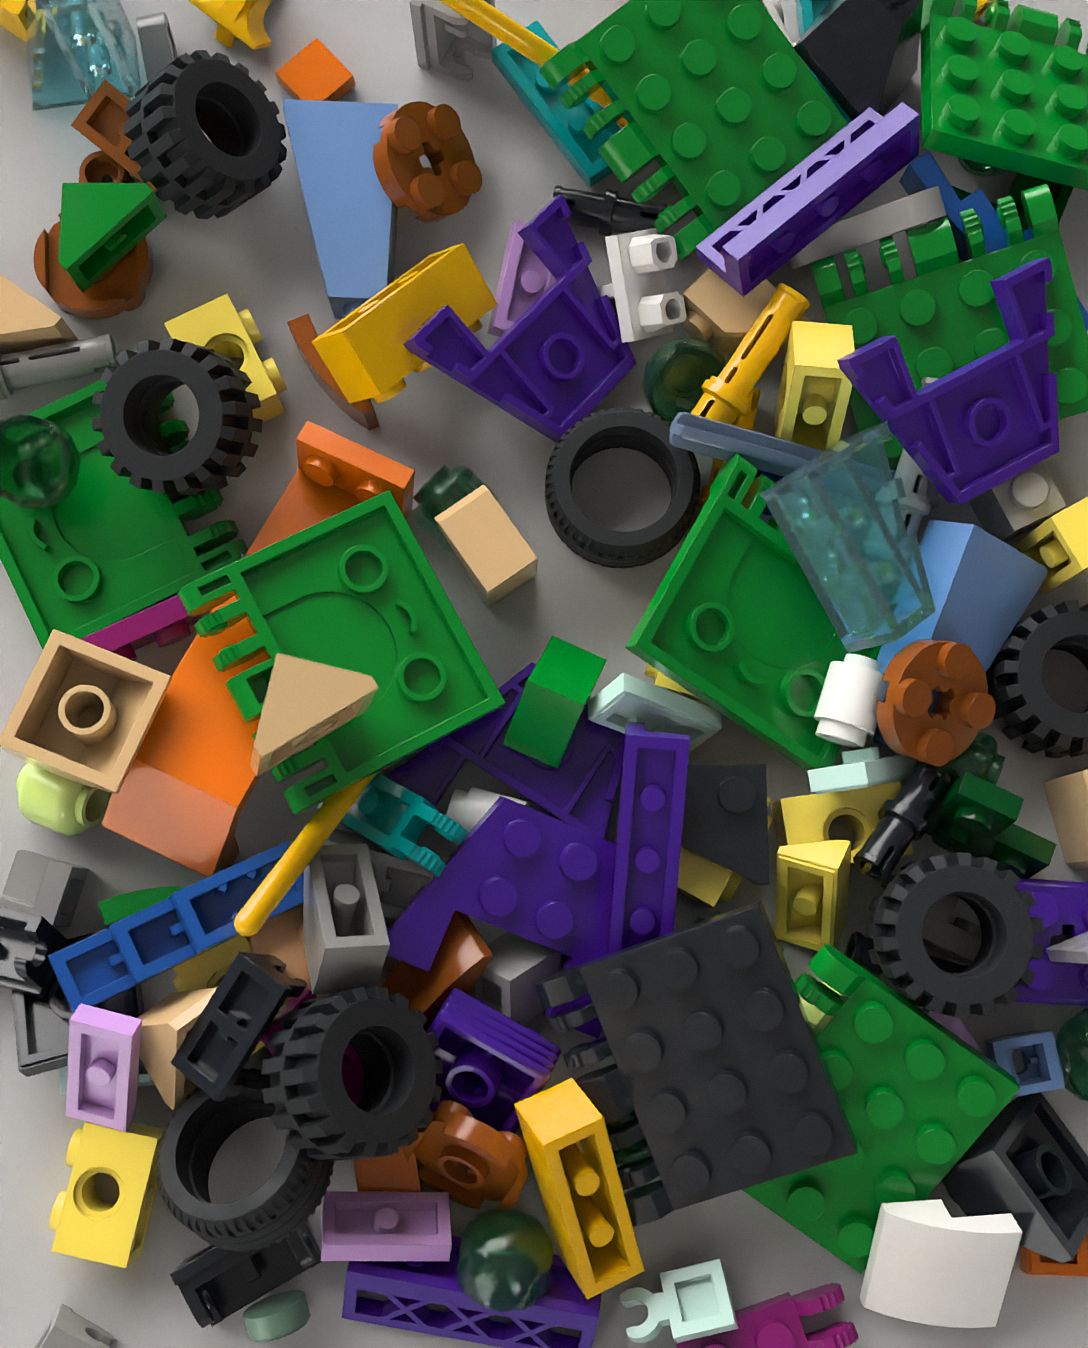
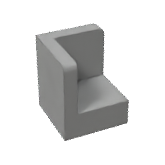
[0,850,89,927]
[468,932,560,1026]

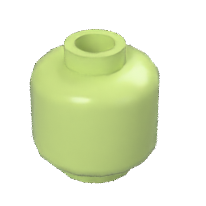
[16,764,112,836]

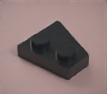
[681,764,769,885]

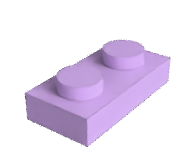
[487,220,556,337]
[65,1003,142,1132]
[321,1191,452,1261]

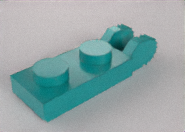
[316,773,468,877]

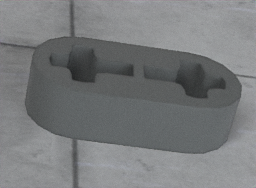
[136,12,178,82]

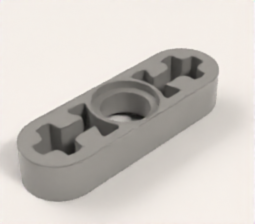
[789,186,947,270]

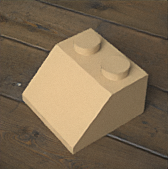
[0,629,172,794]

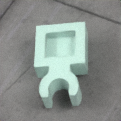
[620,1259,738,1343]

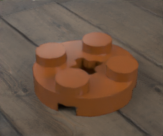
[373,101,482,223]
[33,213,153,319]
[876,639,996,767]
[403,1100,529,1211]

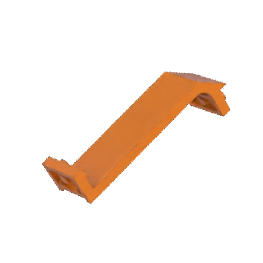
[101,420,415,877]

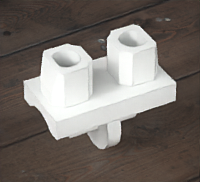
[597,228,687,343]

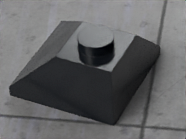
[794,0,923,121]
[941,1092,1088,1263]

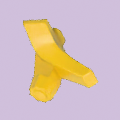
[189,0,272,50]

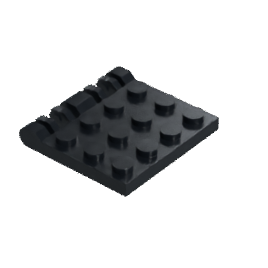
[534,900,858,1227]

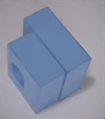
[985,1030,1065,1097]

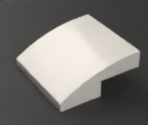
[859,1199,1023,1328]

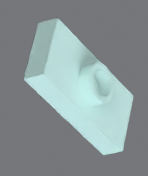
[588,673,722,752]
[807,746,916,794]

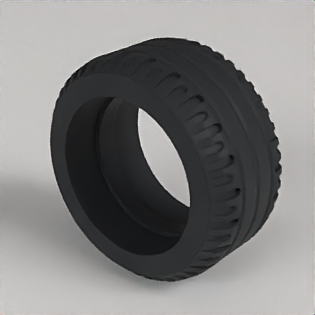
[545,407,701,568]
[156,1068,334,1252]

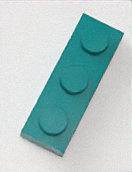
[491,20,621,188]

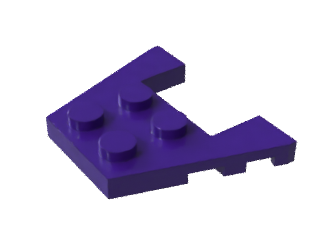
[403,194,636,442]
[837,257,1060,505]
[388,662,625,839]
[386,796,616,1039]

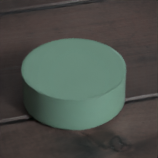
[243,1290,311,1342]

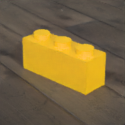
[312,243,498,404]
[514,1078,644,1300]

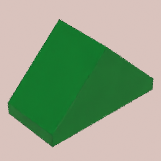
[58,183,167,293]
[503,636,607,770]

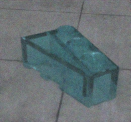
[26,0,141,111]
[761,421,936,653]

